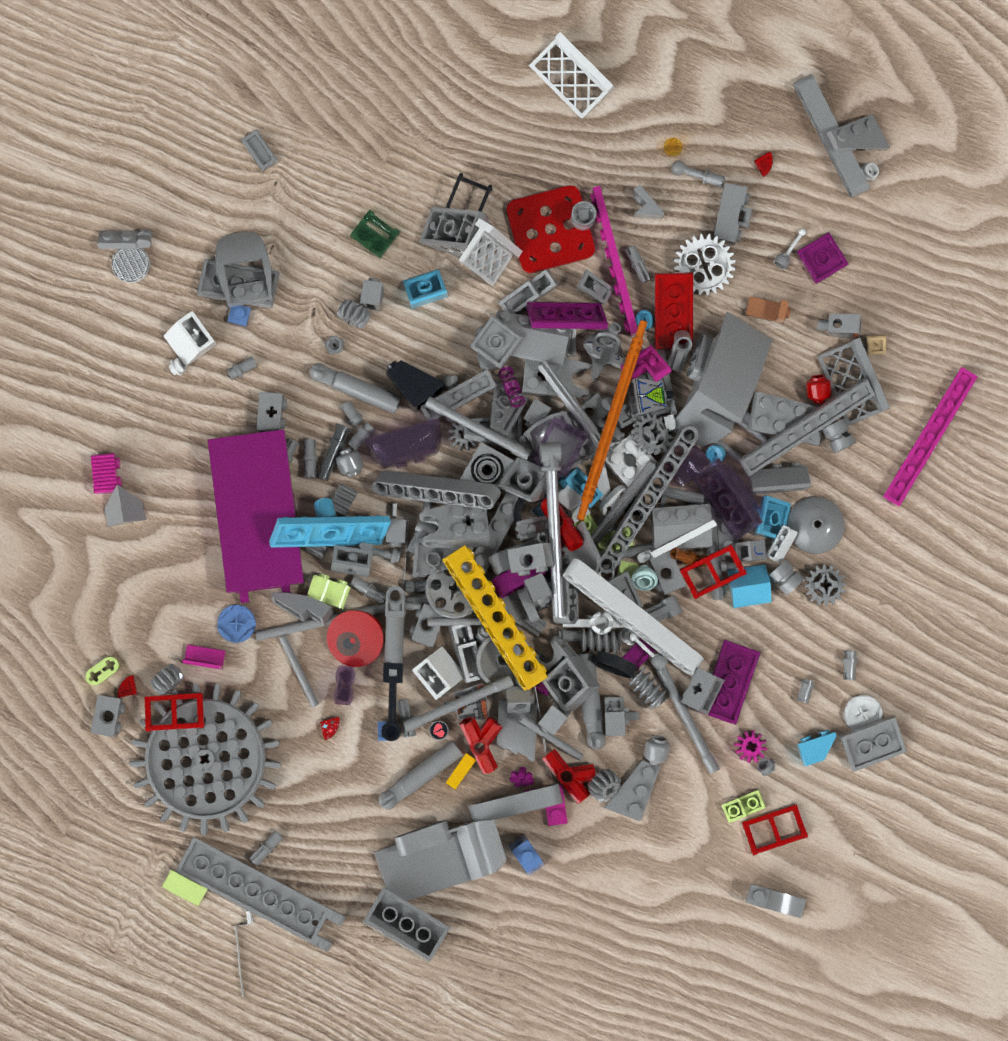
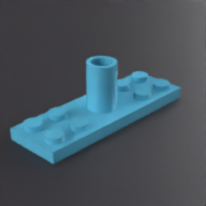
[269,498,391,547]

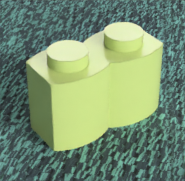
[307,573,351,610]

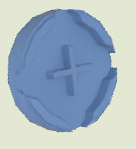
[218,605,256,643]

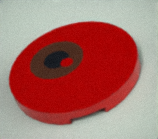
[327,609,384,667]

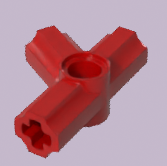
[540,498,584,552]
[459,716,503,774]
[542,749,596,804]

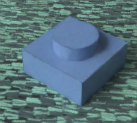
[228,305,251,327]
[378,721,398,741]

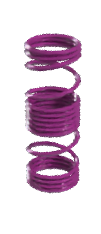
[498,366,526,408]

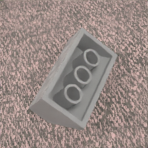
[495,310,572,367]
[363,887,450,963]

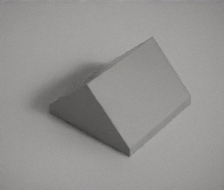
[498,457,546,502]

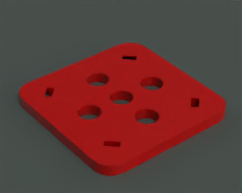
[506,185,595,274]

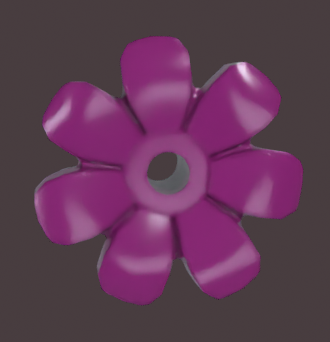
[509,767,534,787]

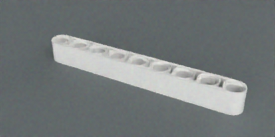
[563,559,704,676]

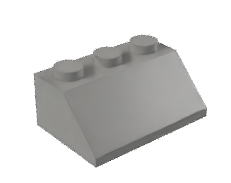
[748,463,811,495]
[650,504,712,550]

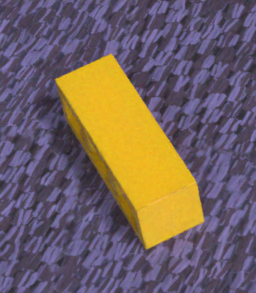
[446,753,476,790]

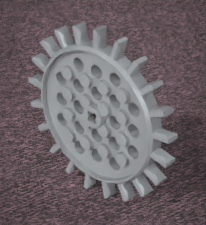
[129,684,281,835]

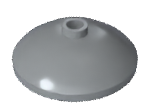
[787,497,845,554]
[476,631,531,686]

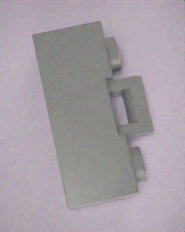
[712,183,752,246]

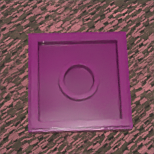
[796,232,849,284]

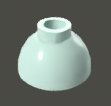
[631,565,658,591]

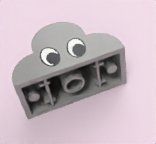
[419,207,492,262]

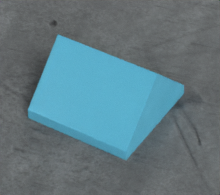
[403,269,448,309]
[754,495,791,539]
[727,564,772,608]

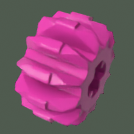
[734,730,767,763]

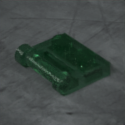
[350,209,401,259]

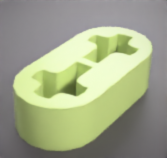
[86,657,120,685]

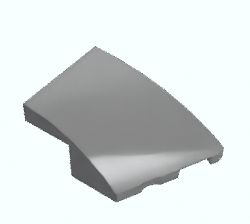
[496,700,537,761]

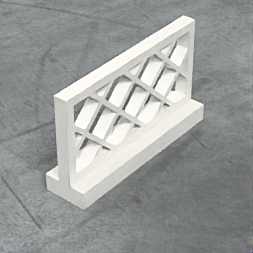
[529,32,615,119]
[459,218,523,286]

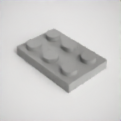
[840,715,907,772]

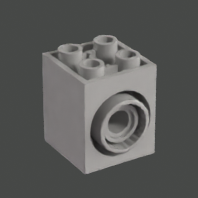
[460,442,515,489]

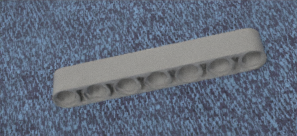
[793,74,870,198]
[372,471,501,509]

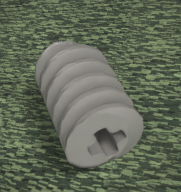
[581,627,622,655]
[629,667,670,710]

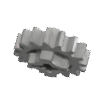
[631,414,673,456]
[804,564,846,606]

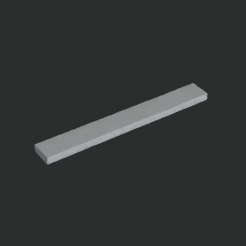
[738,378,875,476]

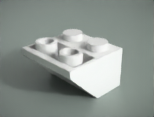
[164,311,217,367]
[412,646,464,700]

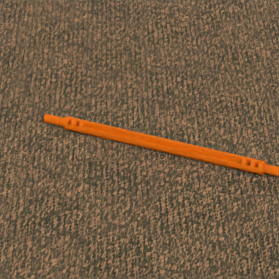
[576,320,647,521]

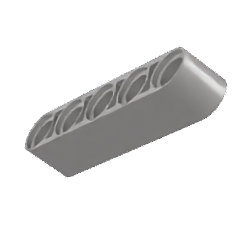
[468,784,563,822]

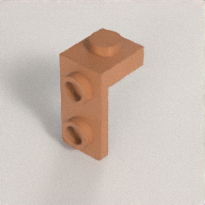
[746,297,791,323]

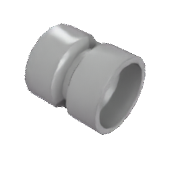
[571,201,596,231]
[822,419,856,454]
[769,559,804,596]

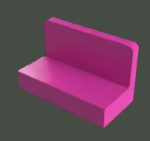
[182,645,226,670]

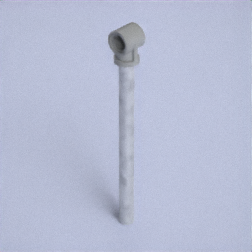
[540,442,565,617]

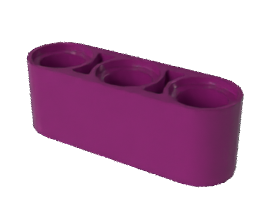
[491,558,548,598]

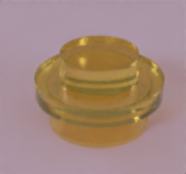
[664,138,683,157]

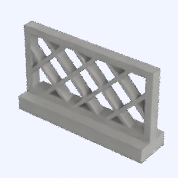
[818,338,890,426]

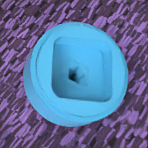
[635,310,655,330]
[706,444,726,465]

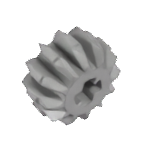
[337,299,370,328]
[448,422,477,451]
[150,664,184,696]
[588,768,621,802]

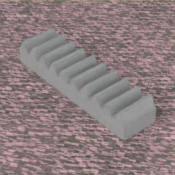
[420,370,497,424]
[305,483,358,559]

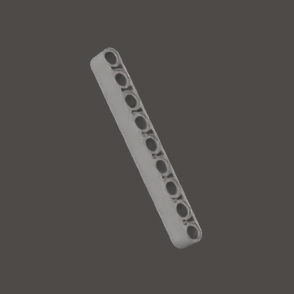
[598,426,698,573]

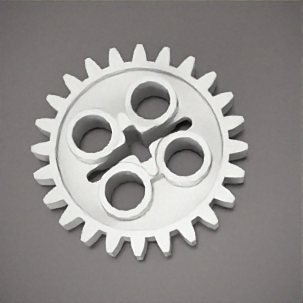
[674,233,736,295]

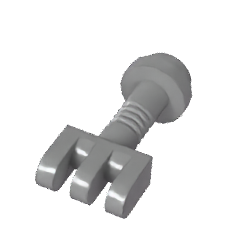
[358,542,400,564]

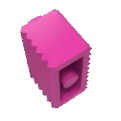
[91,453,122,495]

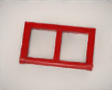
[680,544,747,600]
[144,693,205,732]
[742,804,808,856]

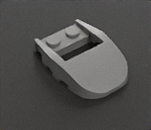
[215,232,273,307]

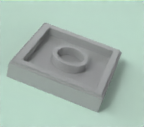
[470,315,524,369]

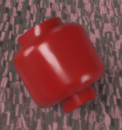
[806,375,831,404]

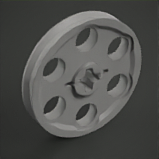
[425,565,479,619]

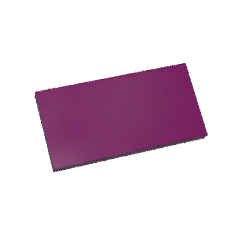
[526,302,608,329]
[700,640,761,725]

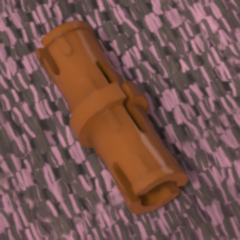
[670,547,706,568]

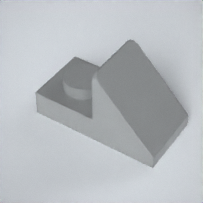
[633,185,664,219]
[577,270,614,305]

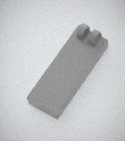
[515,516,563,541]

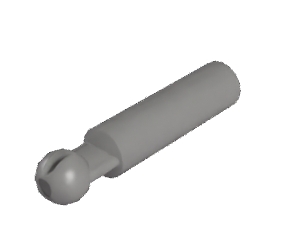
[310,363,402,414]
[578,653,606,750]
[378,740,464,810]

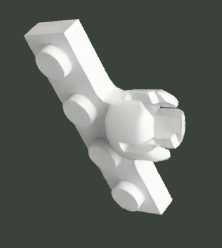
[562,611,627,635]

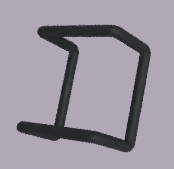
[446,173,492,212]

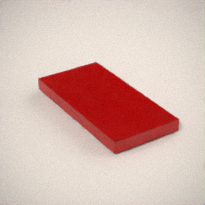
[655,272,693,349]

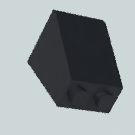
[386,360,445,413]

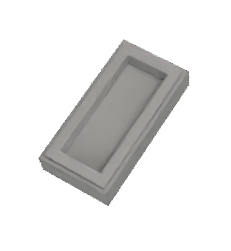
[241,130,278,172]

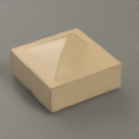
[866,334,886,355]

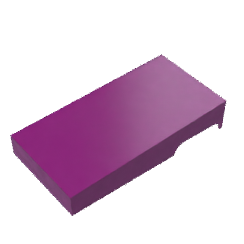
[207,429,305,603]

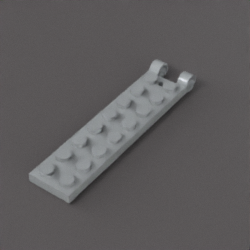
[175,837,346,952]

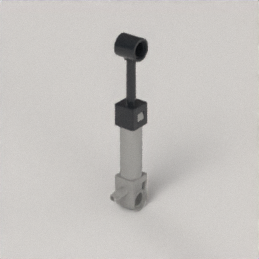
[381,586,421,741]

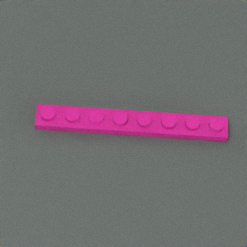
[590,186,638,337]
[882,367,978,507]

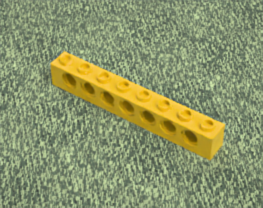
[442,546,548,691]

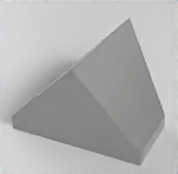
[104,485,146,527]

